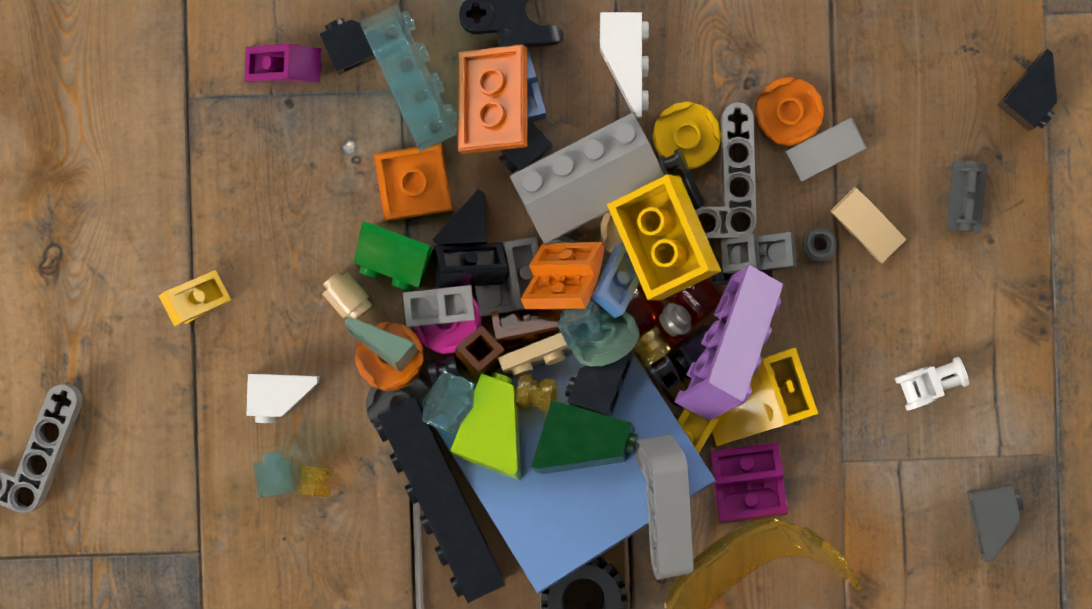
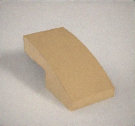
[830,187,906,263]

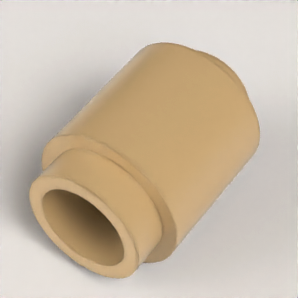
[322,271,372,319]

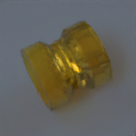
[516,374,557,413]

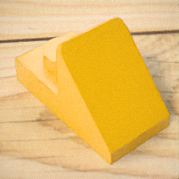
[159,270,231,326]

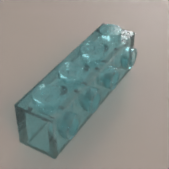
[359,4,459,151]

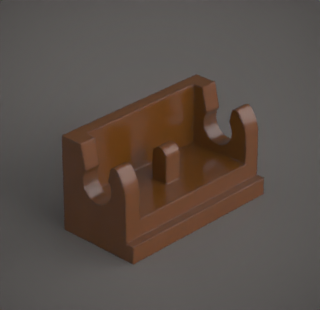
[491,309,567,351]

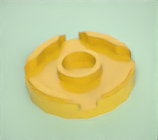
[652,101,721,170]

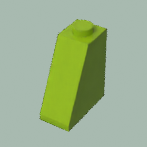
[450,372,522,481]

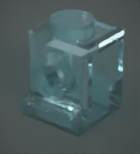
[557,298,603,350]

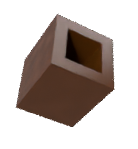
[456,325,505,383]

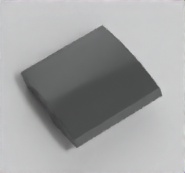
[471,236,539,317]

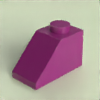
[244,44,322,84]

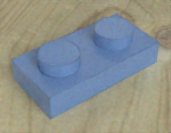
[591,242,639,318]

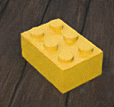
[607,174,721,300]

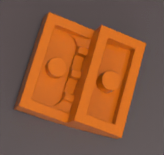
[521,242,605,309]

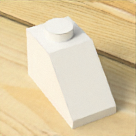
[246,374,320,423]

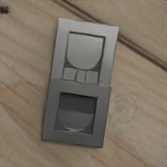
[720,232,797,274]

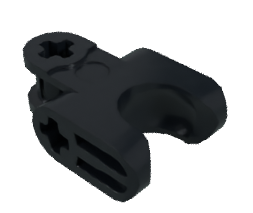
[459,0,564,47]

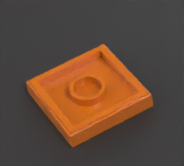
[374,143,453,222]

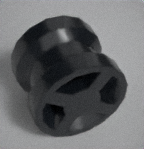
[427,355,462,395]

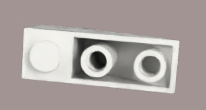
[600,12,649,119]

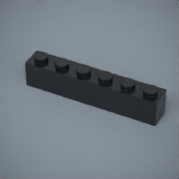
[374,395,505,603]

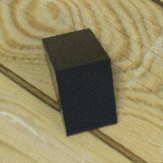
[432,188,487,245]

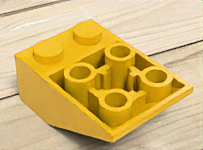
[712,348,818,446]

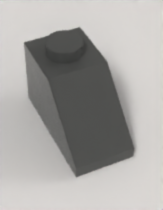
[967,483,1023,562]

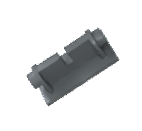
[946,161,988,233]

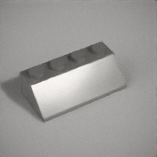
[509,112,664,245]

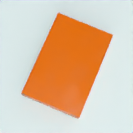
[458,44,527,154]

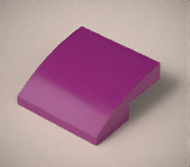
[710,442,788,524]

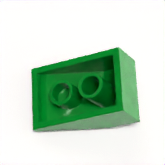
[354,221,434,292]

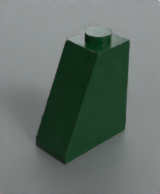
[531,400,638,474]

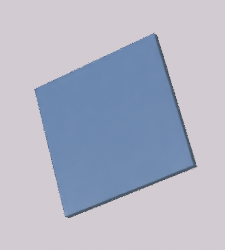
[430,309,716,594]

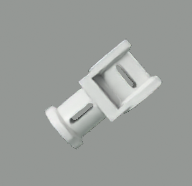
[895,357,970,411]

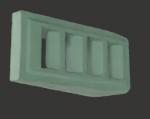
[344,317,418,372]

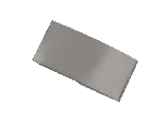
[786,118,867,182]
[403,285,475,327]

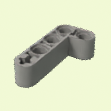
[695,102,756,240]
[0,384,83,513]
[635,434,693,580]

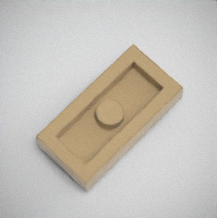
[498,332,572,378]

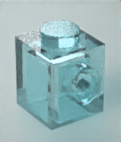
[423,371,474,434]
[253,451,297,498]

